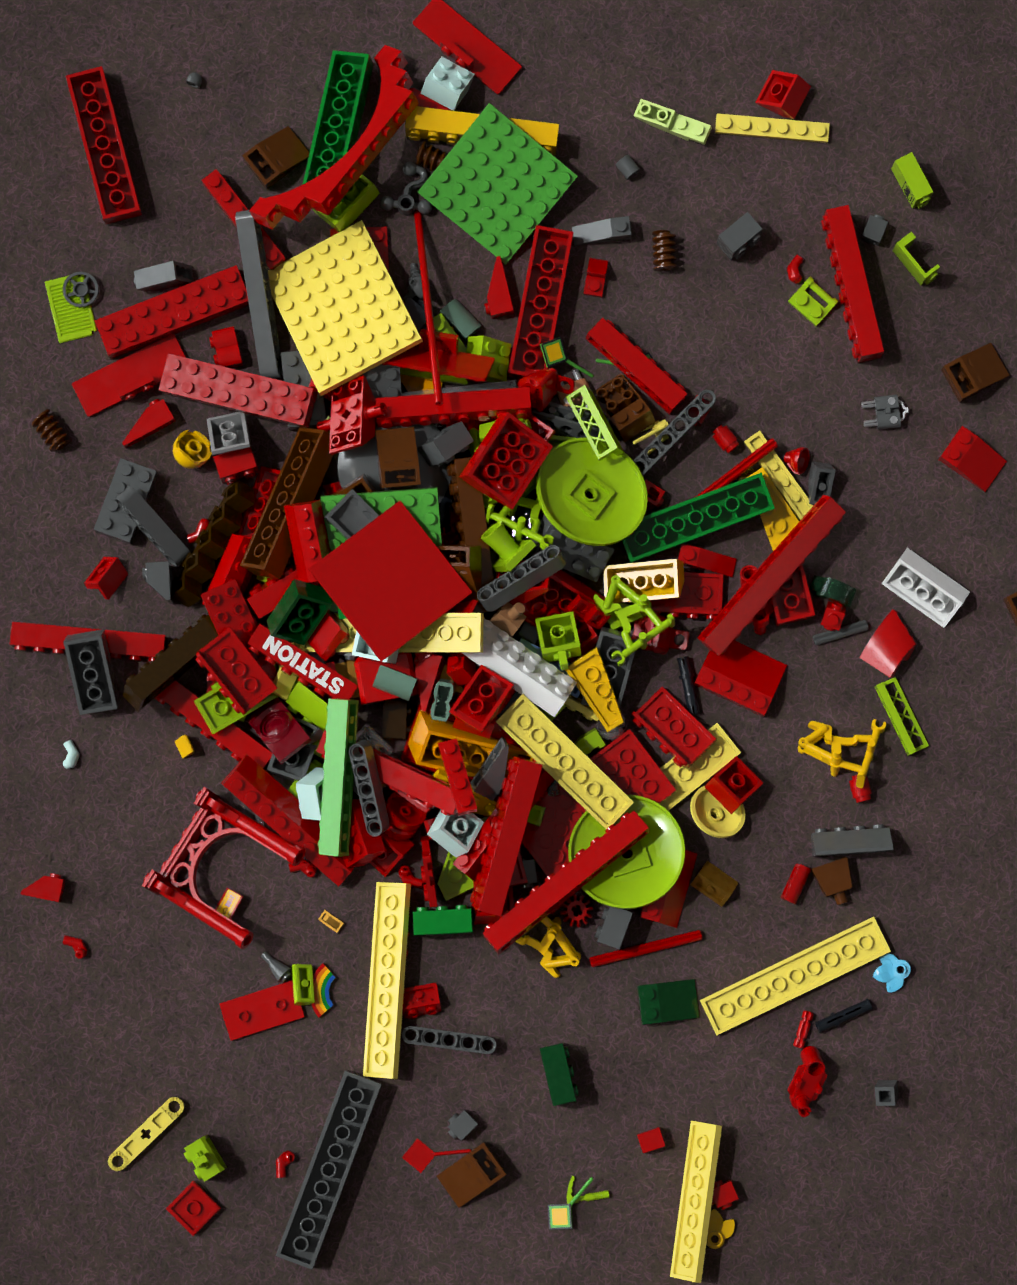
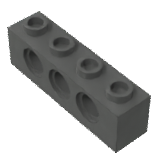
[531,402,610,439]

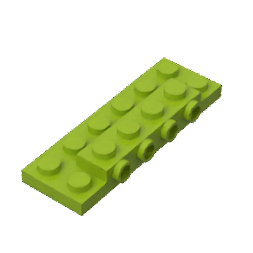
[194,664,298,734]

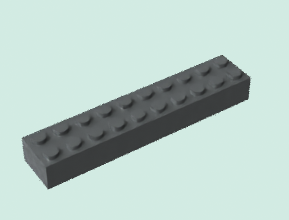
[276,1070,382,1269]

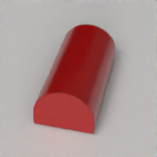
[781,864,811,905]

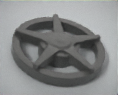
[63,272,99,307]

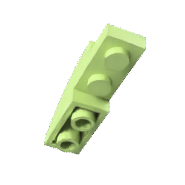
[634,99,712,145]

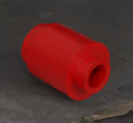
[712,425,740,454]
[849,775,872,803]

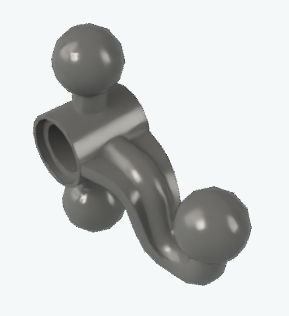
[380,161,432,216]

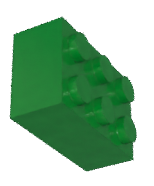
[413,905,473,936]

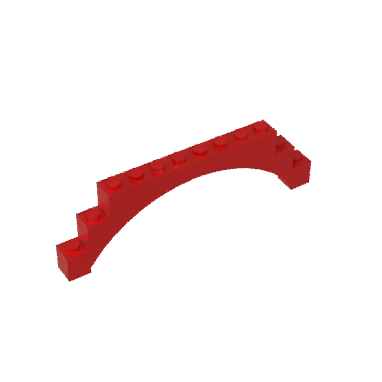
[249,45,419,230]

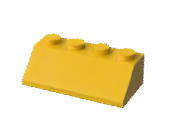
[603,559,684,603]

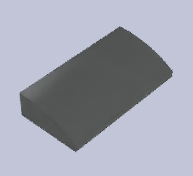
[324,489,379,540]

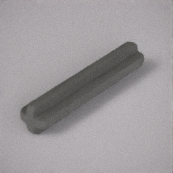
[813,620,868,645]

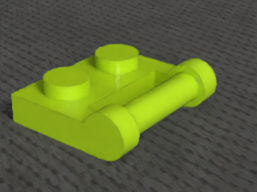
[788,276,839,326]

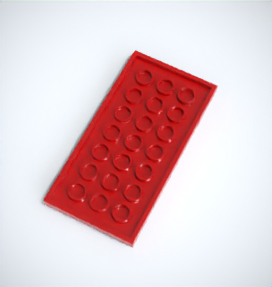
[522,729,676,877]

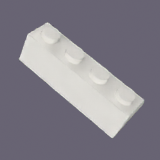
[882,548,970,628]

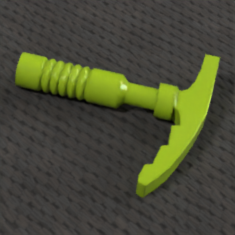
[567,1176,609,1208]

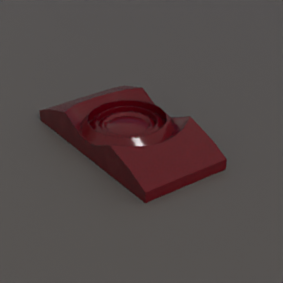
[246,697,312,764]

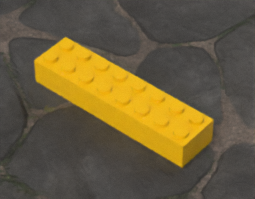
[405,106,559,155]

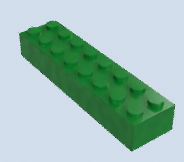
[302,50,374,202]
[622,472,775,563]

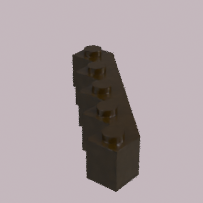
[171,479,255,608]

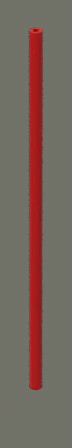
[414,211,443,405]

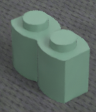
[431,678,456,722]

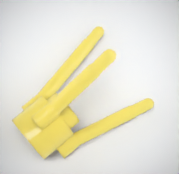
[633,419,669,456]

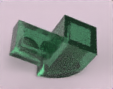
[809,575,856,607]

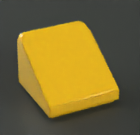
[175,735,195,758]

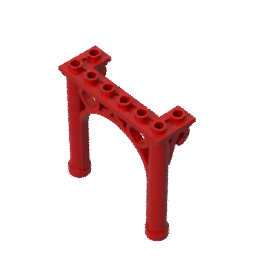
[142,787,306,949]

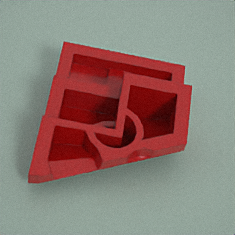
[859,609,917,678]

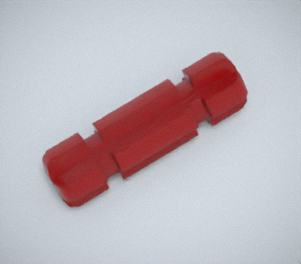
[793,1010,814,1049]

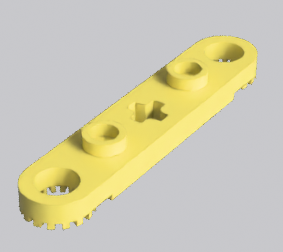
[108,1097,185,1171]

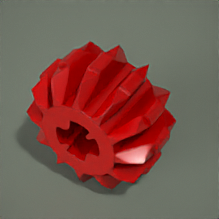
[560,894,593,927]

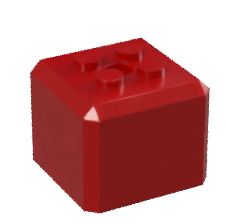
[354,653,419,705]

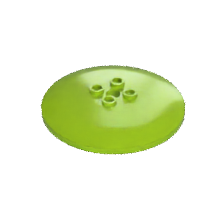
[536,438,647,546]
[568,795,685,909]

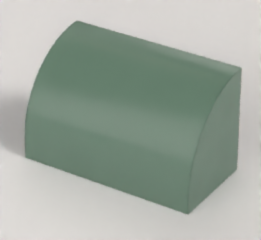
[440,299,482,341]
[372,665,417,701]

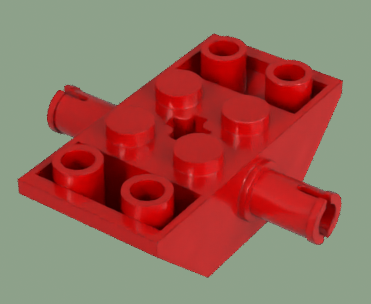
[317,375,387,455]

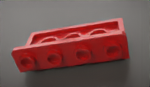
[649,572,723,620]
[195,627,278,715]
[632,686,717,770]

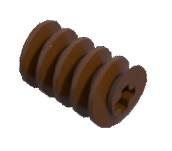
[416,141,446,172]
[652,230,677,272]
[32,409,72,452]

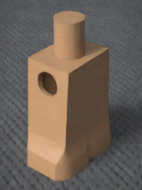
[484,602,527,637]

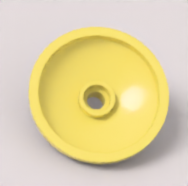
[690,786,745,838]

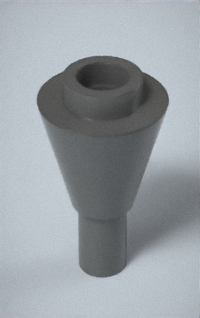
[261,951,292,983]

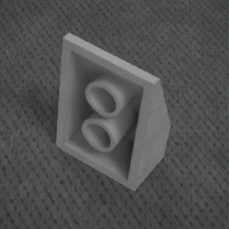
[207,412,250,455]

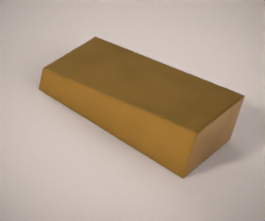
[318,910,345,933]

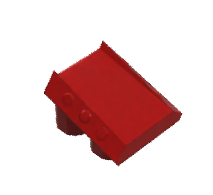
[307,610,349,661]

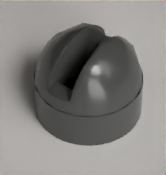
[186,72,202,88]

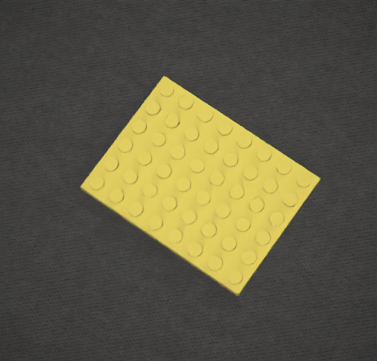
[268,220,423,396]

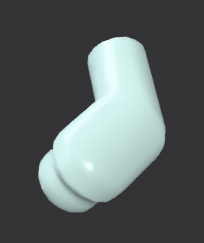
[63,740,79,769]

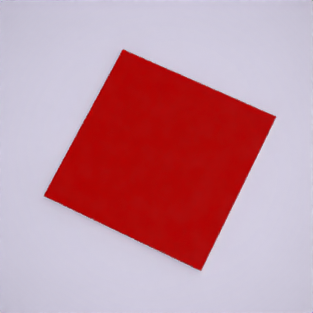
[309,501,472,662]

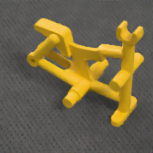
[798,719,886,788]
[516,916,581,978]

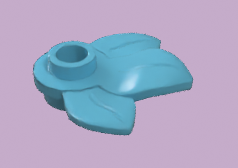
[873,953,911,992]

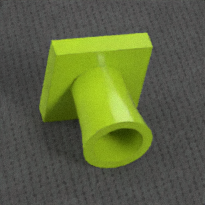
[481,521,536,572]

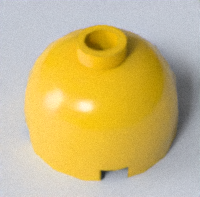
[173,430,212,469]

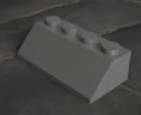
[811,824,893,857]

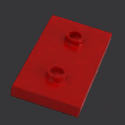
[219,980,305,1041]

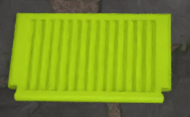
[45,275,97,343]

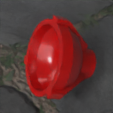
[784,447,810,475]

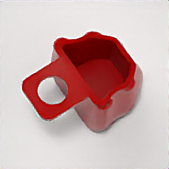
[518,368,575,412]
[632,615,689,655]

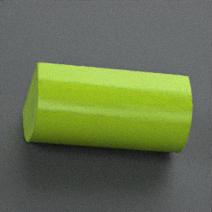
[292,964,315,1006]

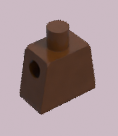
[811,857,852,905]

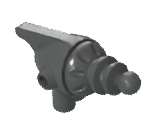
[403,263,432,301]

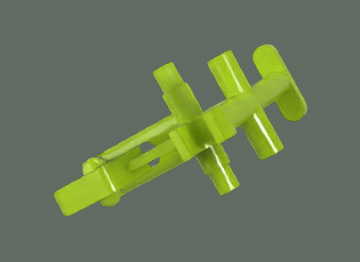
[486,471,554,549]
[594,575,675,667]

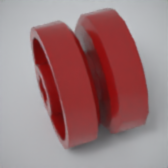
[378,792,427,841]

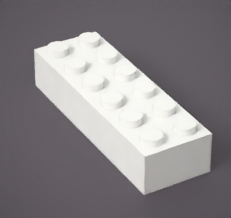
[462,618,577,717]

